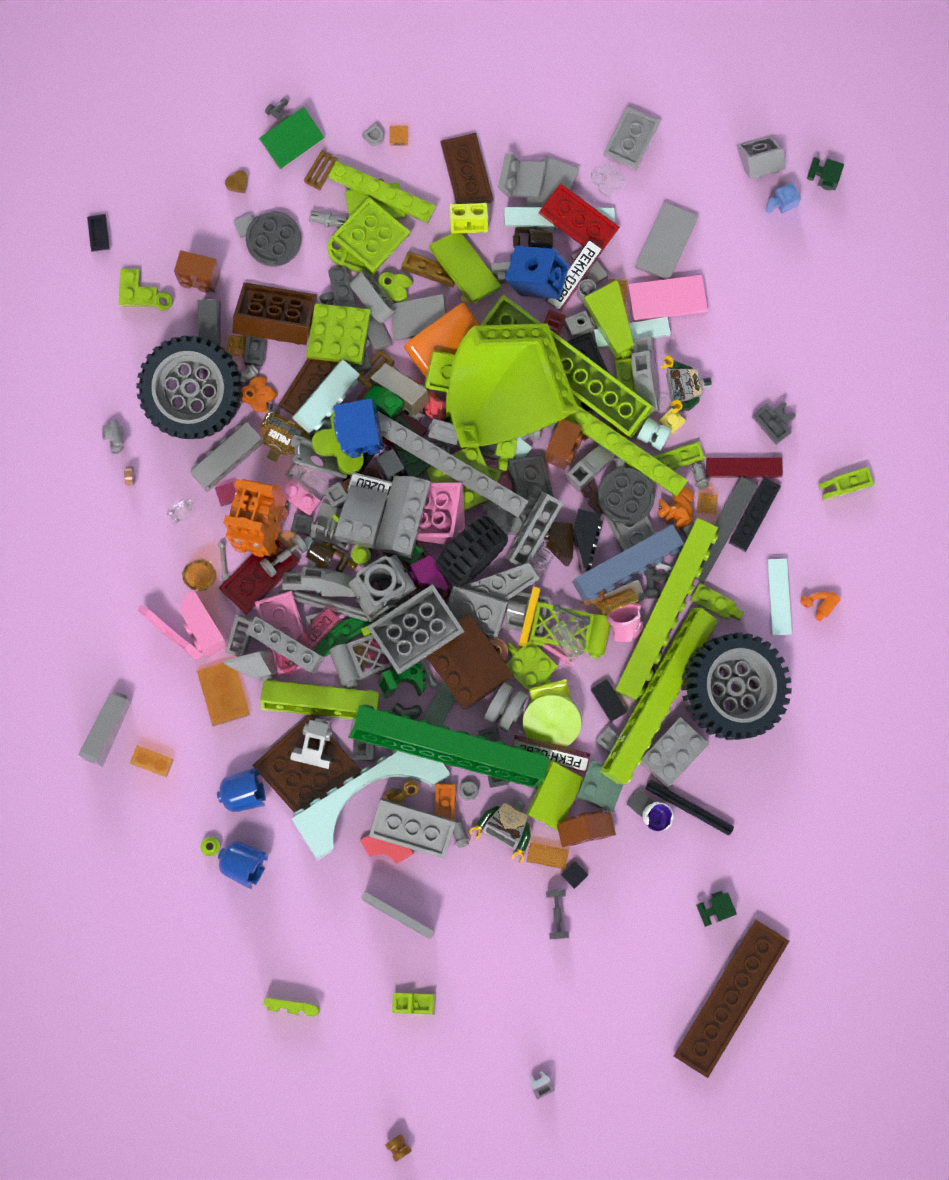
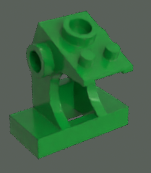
[377,664,427,699]

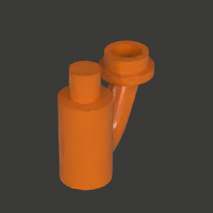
[800,591,841,622]

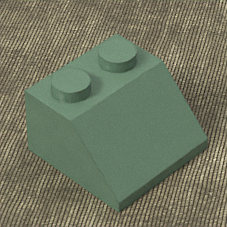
[576,760,623,813]

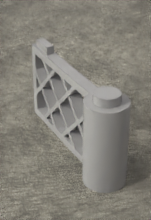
[329,634,393,689]

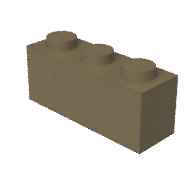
[370,363,430,416]

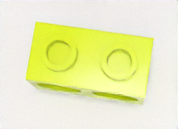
[450,203,488,233]

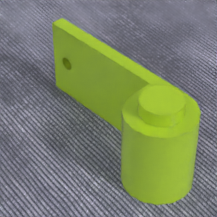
[332,514,372,566]

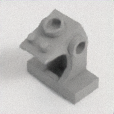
[290,718,333,769]

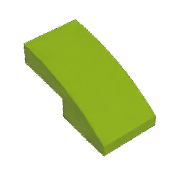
[392,993,435,1015]

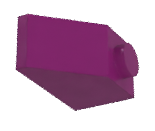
[407,555,449,595]

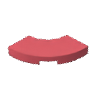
[413,380,446,421]
[360,836,413,864]

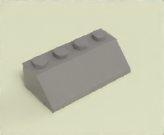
[374,476,431,559]

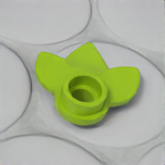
[378,272,413,303]

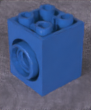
[505,246,570,300]
[333,398,384,458]

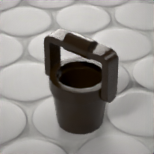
[513,227,553,249]
[305,540,349,572]

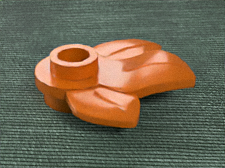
[240,377,277,413]

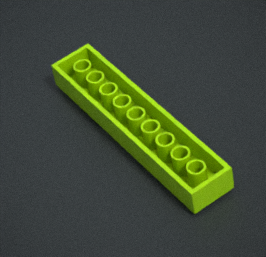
[481,295,655,438]

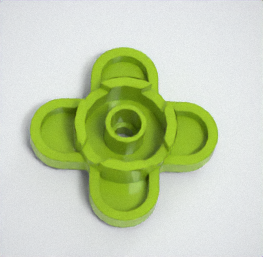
[312,412,363,475]

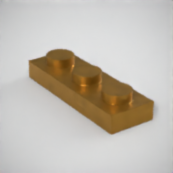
[401,251,455,288]

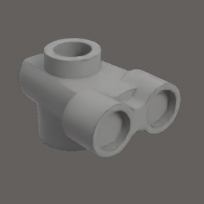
[102,420,124,454]

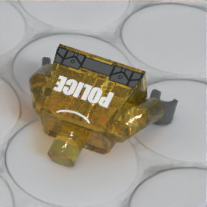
[260,404,320,462]

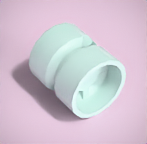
[637,417,672,451]

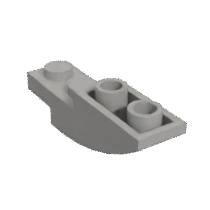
[631,336,659,412]
[282,566,355,597]

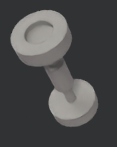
[260,535,308,577]

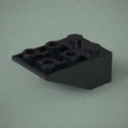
[573,509,603,575]

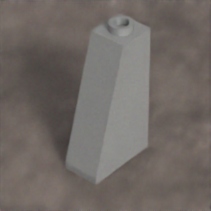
[78,692,131,767]

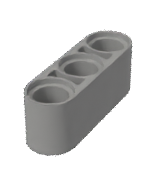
[350,270,396,324]

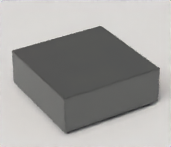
[290,513,314,536]
[627,789,654,817]

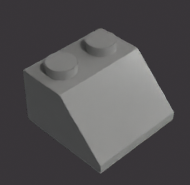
[737,135,786,178]

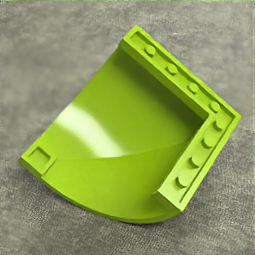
[449,323,578,448]

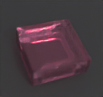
[215,482,236,507]

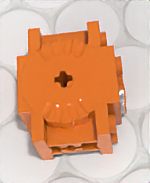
[223,479,288,557]

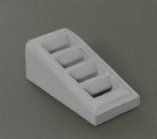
[225,615,253,657]

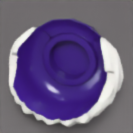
[643,802,673,831]

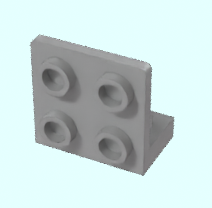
[498,153,547,197]

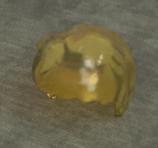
[182,558,217,592]

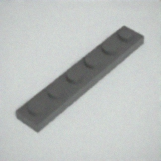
[328,266,372,373]

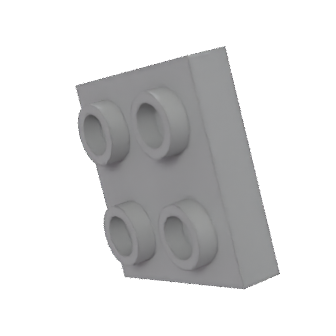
[504,592,549,636]

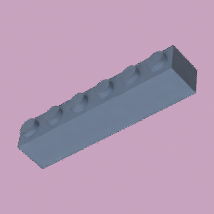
[572,524,684,602]

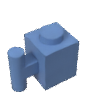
[766,182,801,214]

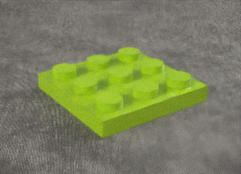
[332,197,411,274]
[306,303,371,365]
[427,446,493,512]

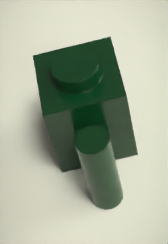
[807,157,844,191]
[696,890,737,927]

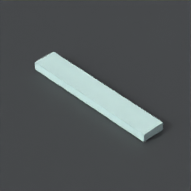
[504,207,615,227]

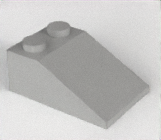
[335,485,388,549]

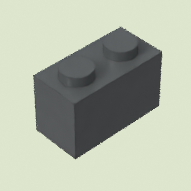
[377,449,405,482]

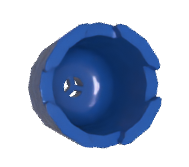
[217,768,266,812]
[218,841,268,889]

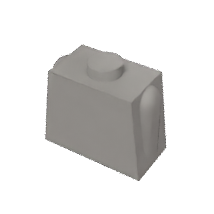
[428,419,460,446]

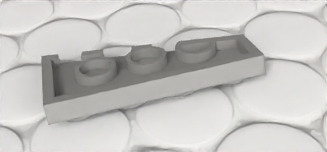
[462,562,541,601]

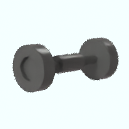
[546,890,569,939]

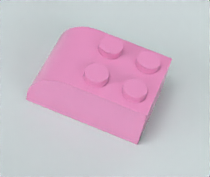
[181,590,227,657]

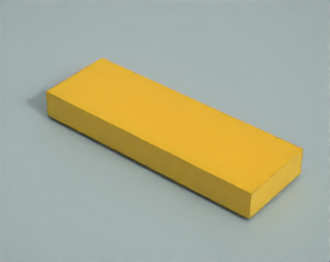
[518,587,540,647]

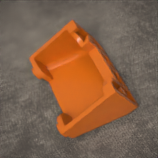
[404,303,481,378]

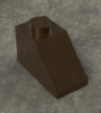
[544,522,573,566]

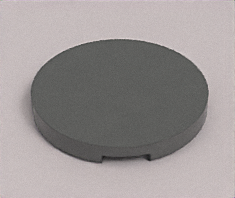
[246,211,301,267]
[597,467,655,525]

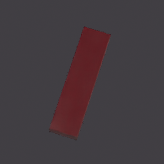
[706,458,783,478]

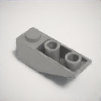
[566,445,616,492]

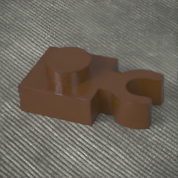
[581,482,604,516]

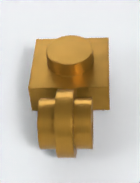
[382,780,419,803]

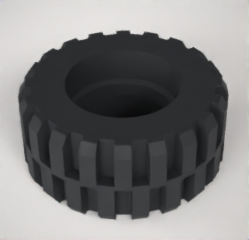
[436,516,508,587]

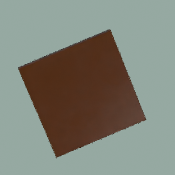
[252,715,362,813]

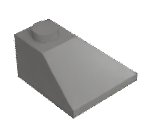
[224,651,277,681]

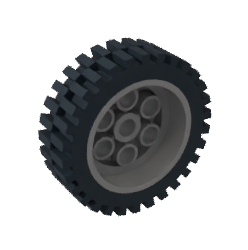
[136,336,243,439]
[681,633,792,740]

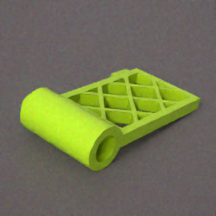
[529,602,611,659]

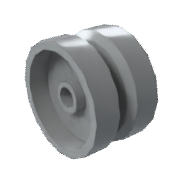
[484,682,528,732]

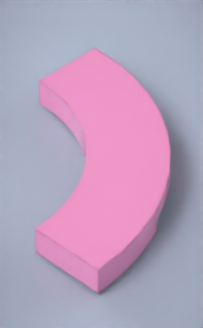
[138,604,202,660]

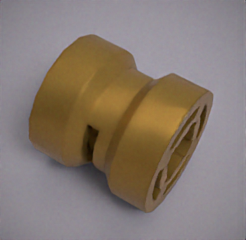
[385,1134,412,1162]

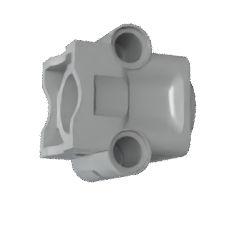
[349,555,416,617]

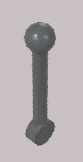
[553,604,591,626]

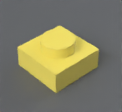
[659,408,686,435]

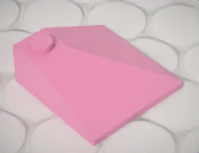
[417,483,465,545]

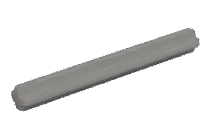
[279,587,368,622]

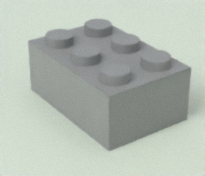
[640,717,709,789]

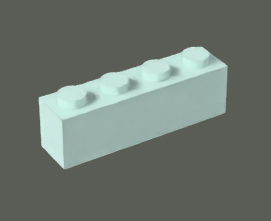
[292,360,360,433]

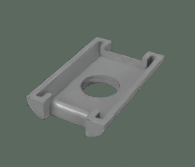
[291,435,347,479]

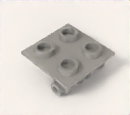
[309,502,347,549]

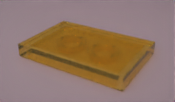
[197,663,250,727]

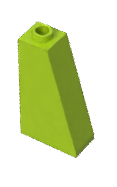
[583,280,634,360]

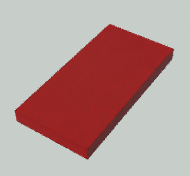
[538,183,620,257]

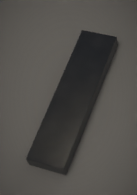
[729,477,781,552]

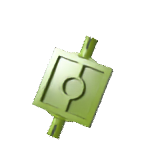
[506,640,558,693]

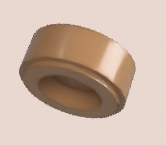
[124,466,135,485]

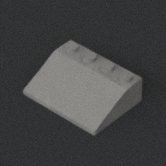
[368,584,464,674]

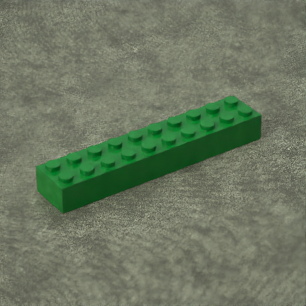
[348,705,549,789]

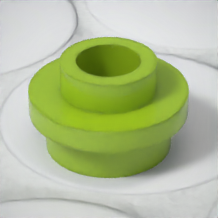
[154,292,173,311]
[200,837,220,857]

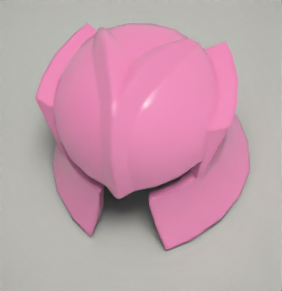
[607,602,643,642]

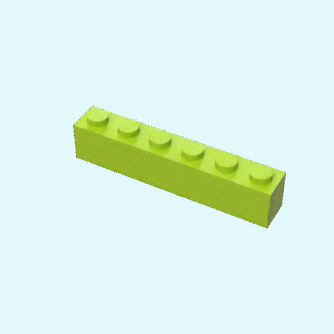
[260,680,380,719]

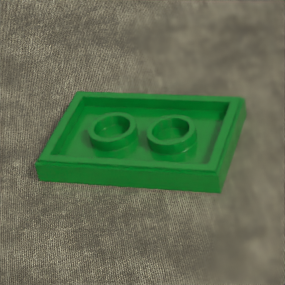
[258,107,325,169]

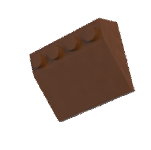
[232,282,317,345]
[427,613,514,710]

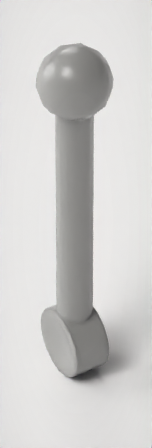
[218,541,229,581]

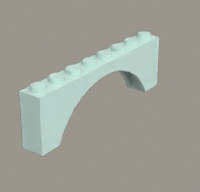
[292,750,450,861]

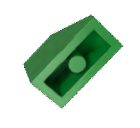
[362,385,403,420]

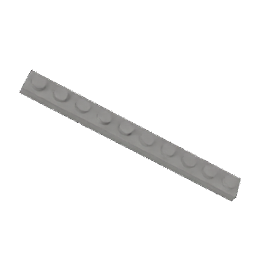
[378,411,529,518]

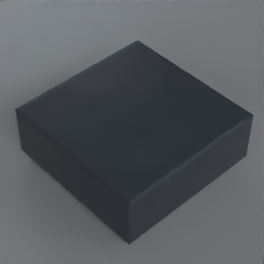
[561,861,588,889]

